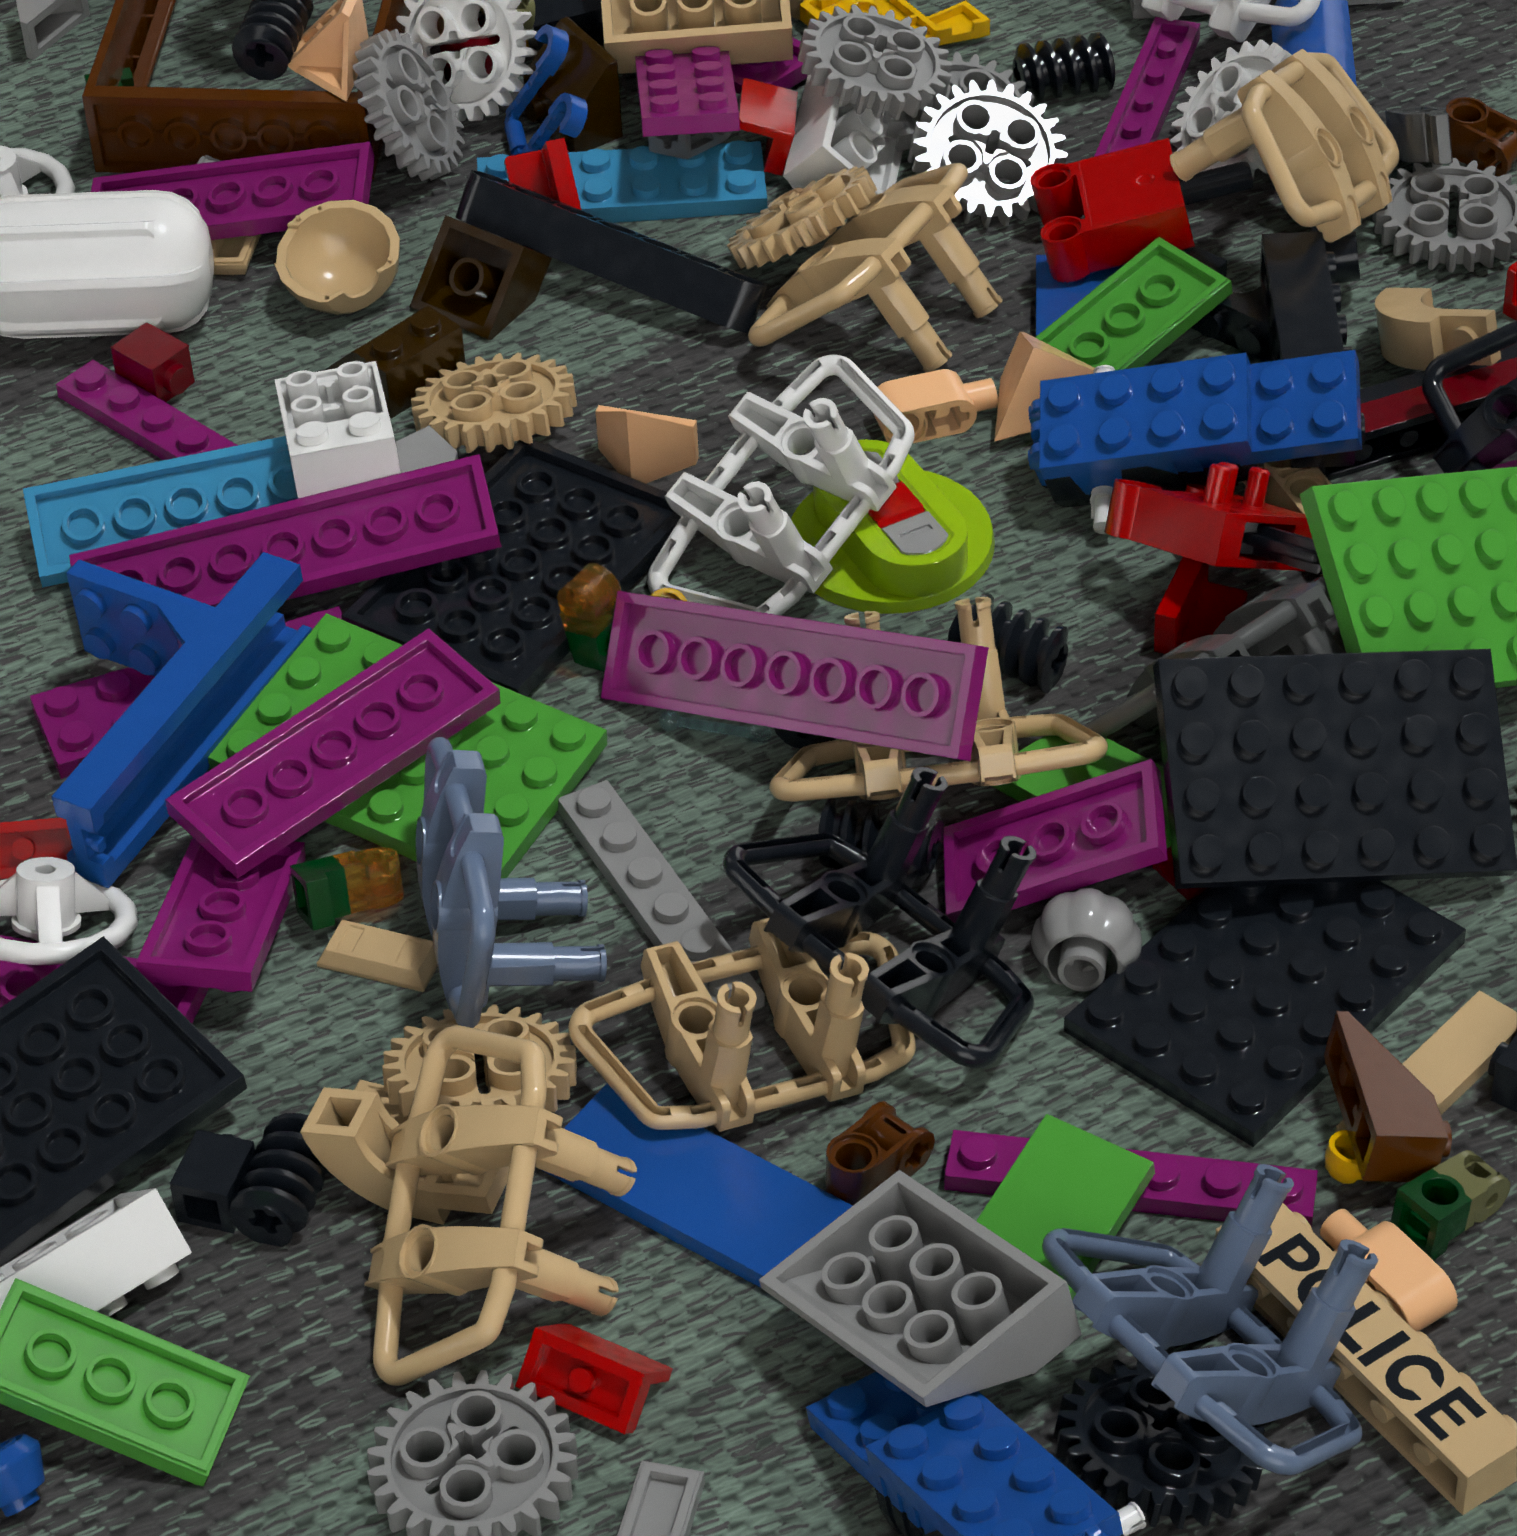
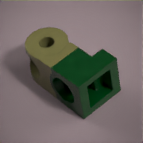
[1390,1150,1511,1261]

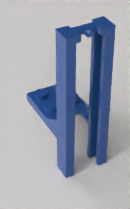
[51,552,312,889]

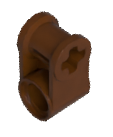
[1445,97,1517,177]
[826,1101,935,1205]

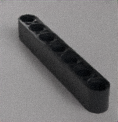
[455,170,767,333]

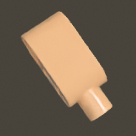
[873,369,998,444]
[1320,1209,1458,1331]

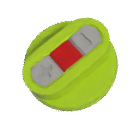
[791,439,995,614]

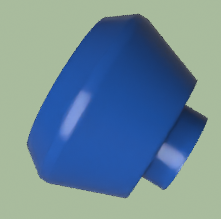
[0,1434,45,1517]

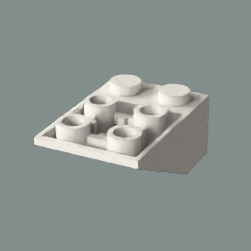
[274,361,401,499]

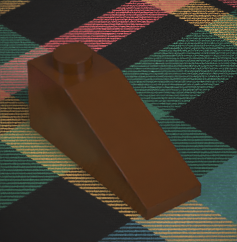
[1323,1011,1452,1182]

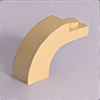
[1375,288,1501,371]
[300,1087,509,1225]

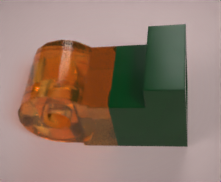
[557,563,621,672]
[290,847,404,931]

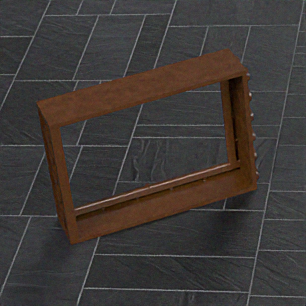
[82,0,411,179]

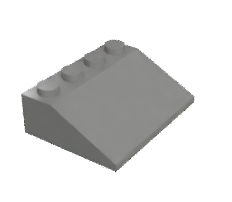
[759,1170,1082,1407]

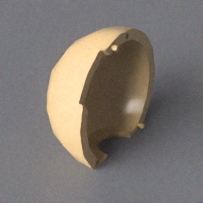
[274,200,400,315]

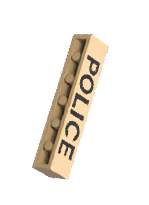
[1215,1203,1517,1515]

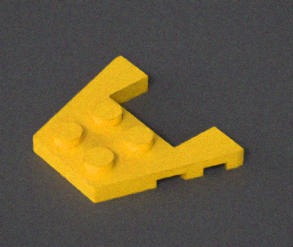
[800,0,990,46]

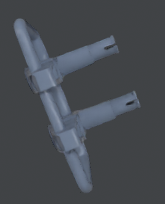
[415,737,607,1028]
[1042,1164,1378,1475]

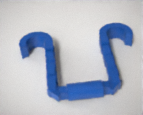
[504,24,588,156]

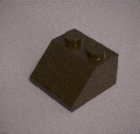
[523,17,623,152]
[409,215,552,340]
[325,305,466,419]

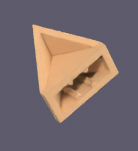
[288,0,369,102]
[994,332,1095,442]
[595,405,699,484]

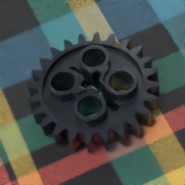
[1053,1360,1265,1529]

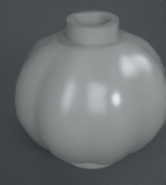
[1031,888,1142,991]

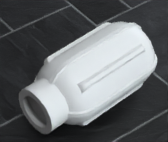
[0,190,214,339]

